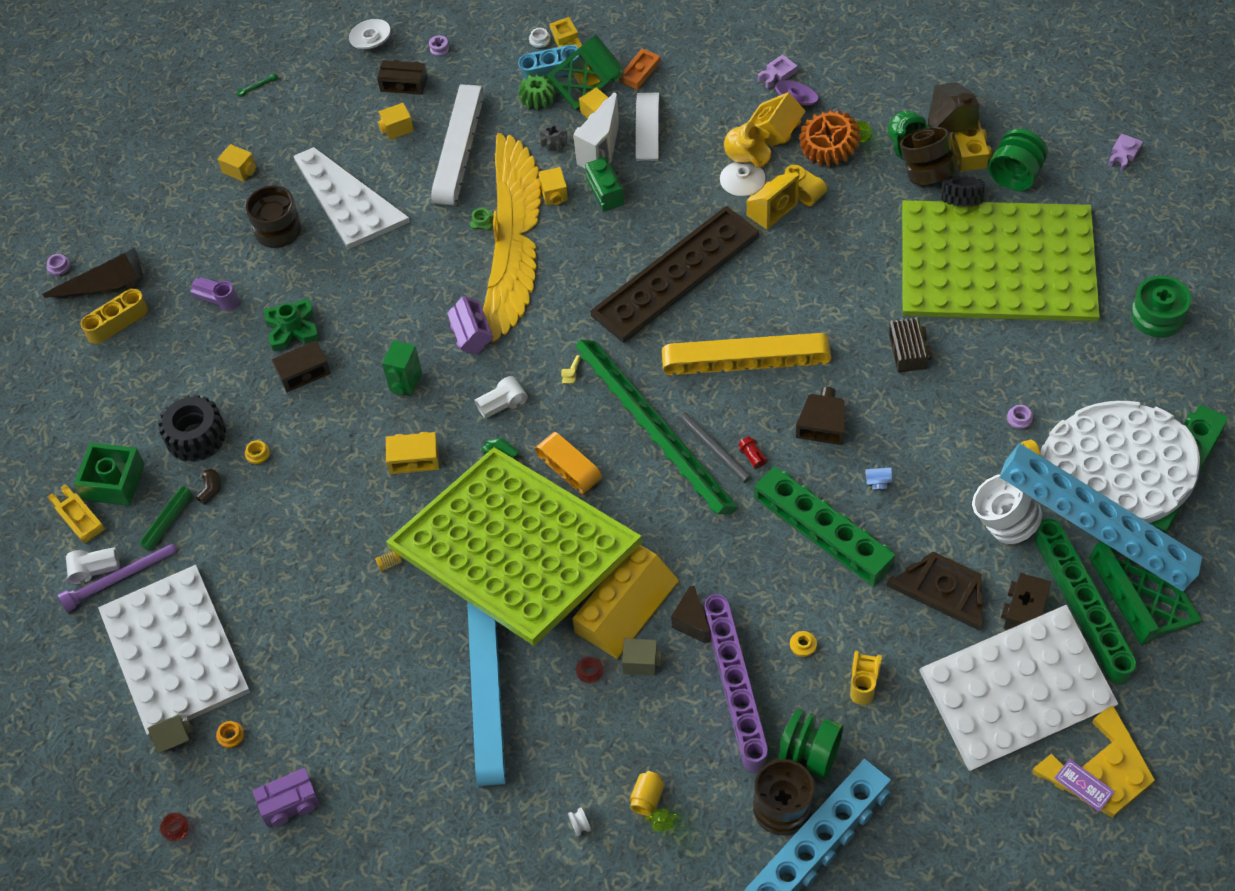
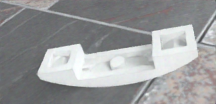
[636,93,659,161]

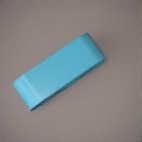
[518,45,584,80]

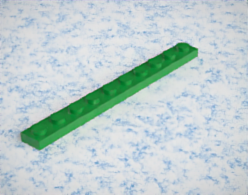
[575,339,738,514]

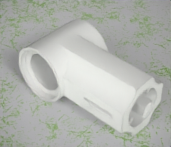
[475,376,528,419]
[66,547,120,584]

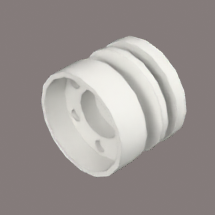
[972,475,1042,544]

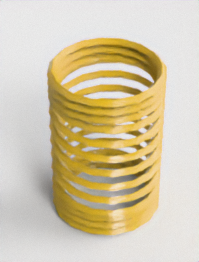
[375,551,402,572]

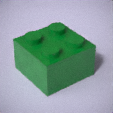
[74,443,145,506]

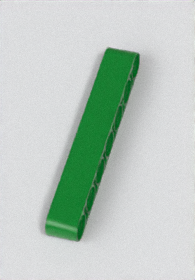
[1035,518,1136,685]

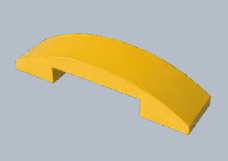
[549,17,600,90]

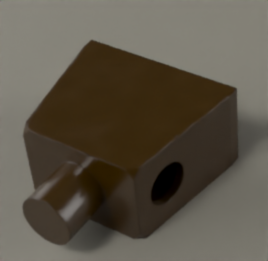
[796,387,845,445]

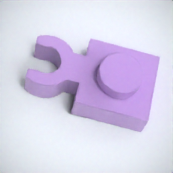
[758,54,798,89]
[1109,133,1143,171]

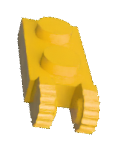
[47,484,105,544]

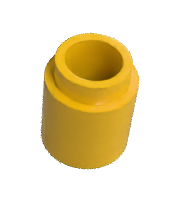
[630,771,665,816]

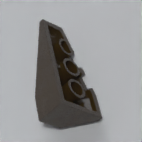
[928,82,979,133]
[42,248,143,298]

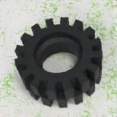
[941,175,985,207]

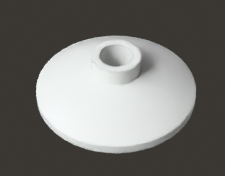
[349,19,391,49]
[720,162,765,196]

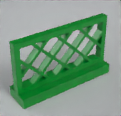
[1089,542,1202,645]

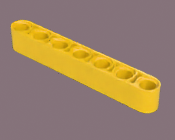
[662,333,831,375]

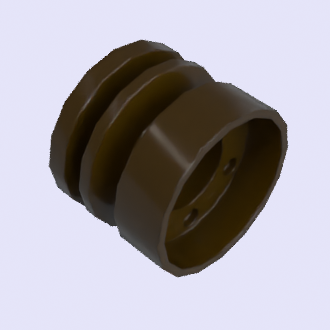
[753,760,815,835]

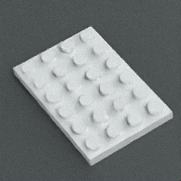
[98,565,250,739]
[919,605,1118,771]

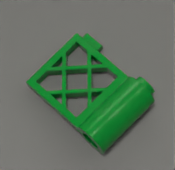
[546,34,624,110]

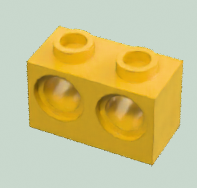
[950,122,992,172]

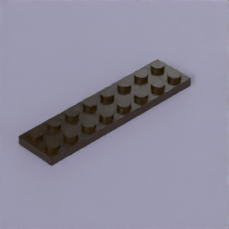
[590,206,759,343]

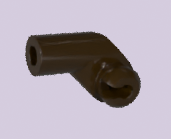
[196,469,221,505]

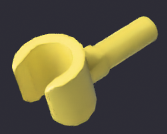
[561,355,582,383]

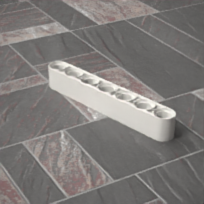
[431,84,484,206]

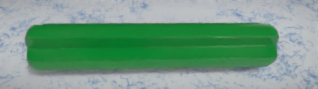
[140,486,192,551]

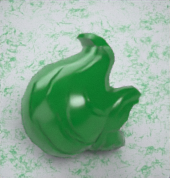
[888,111,929,160]

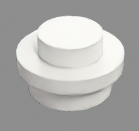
[529,28,551,48]

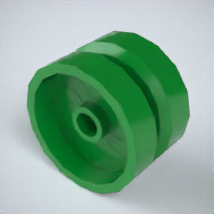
[1131,275,1191,338]

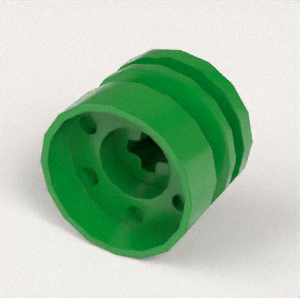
[988,129,1048,191]
[778,709,844,780]

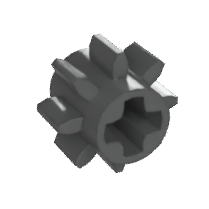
[540,124,567,152]

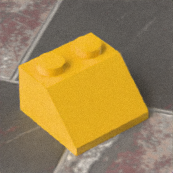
[748,92,806,146]
[746,172,799,230]

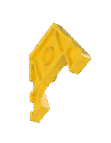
[1032,706,1155,818]

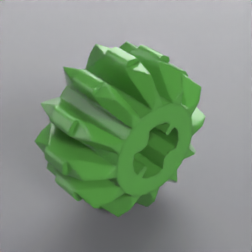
[518,74,556,110]

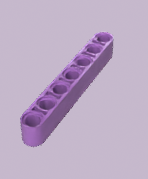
[705,594,768,772]

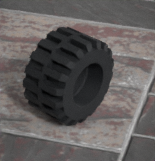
[158,394,226,462]

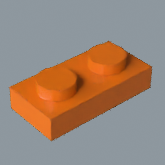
[619,49,661,90]

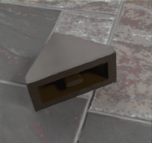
[671,586,710,643]

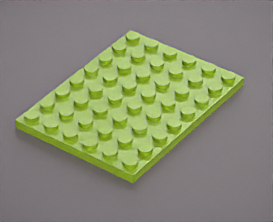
[902,200,1100,322]
[386,447,643,646]

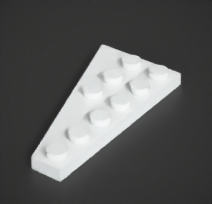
[294,147,410,249]

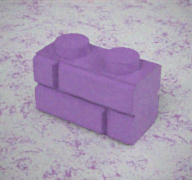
[447,296,494,354]
[252,768,320,827]

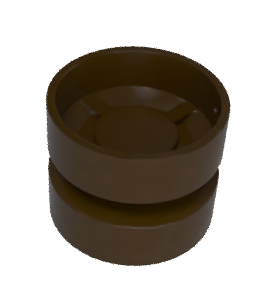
[900,127,957,185]
[245,185,301,248]

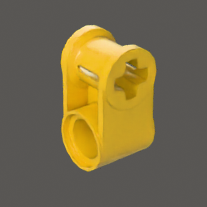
[785,165,827,207]
[850,651,882,705]

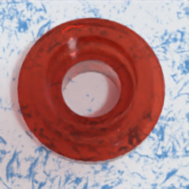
[576,656,603,683]
[160,813,189,841]

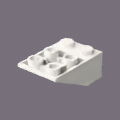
[573,93,619,168]

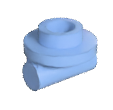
[866,468,892,489]

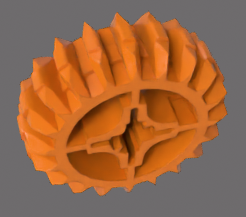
[799,109,861,167]

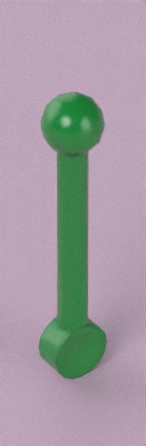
[236,73,278,97]

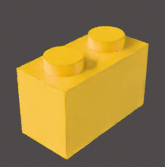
[386,432,439,474]

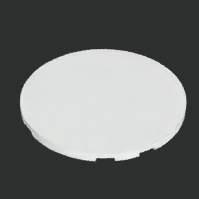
[1040,401,1200,523]

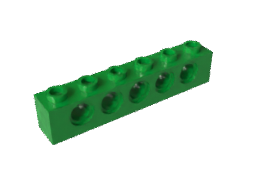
[1149,404,1228,534]
[754,466,895,587]

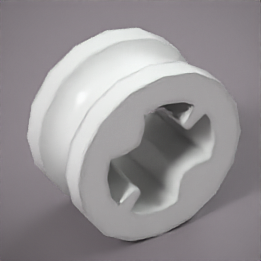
[568,808,591,837]

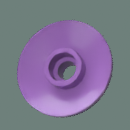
[775,80,818,105]

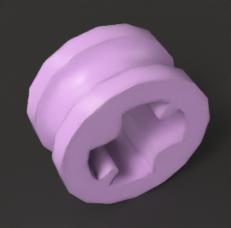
[429,35,449,56]

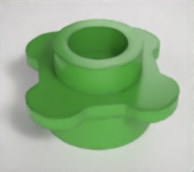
[470,208,494,230]

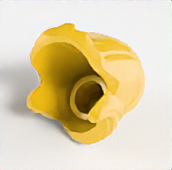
[724,122,771,168]

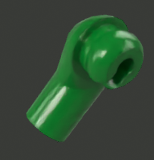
[482,438,520,459]

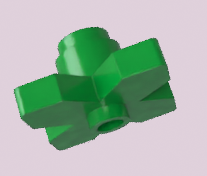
[264,299,319,351]

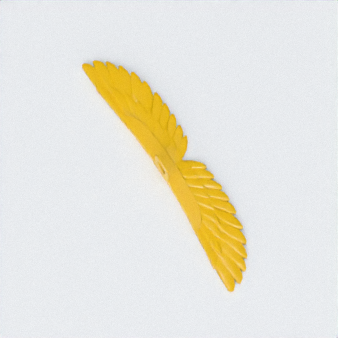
[483,133,541,342]

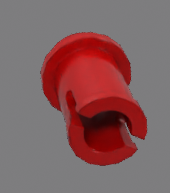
[738,436,768,469]

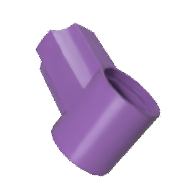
[191,277,240,311]

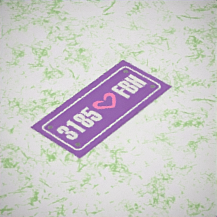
[1054,759,1115,811]

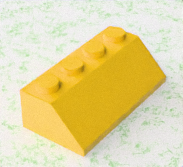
[572,545,679,660]

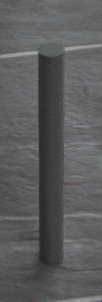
[679,412,751,483]

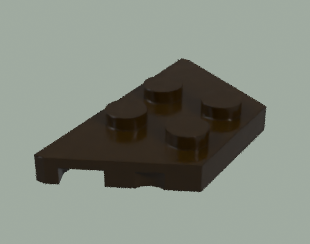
[887,551,983,631]

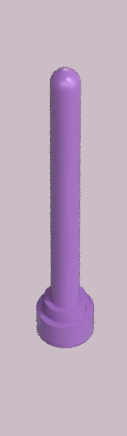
[57,544,177,613]

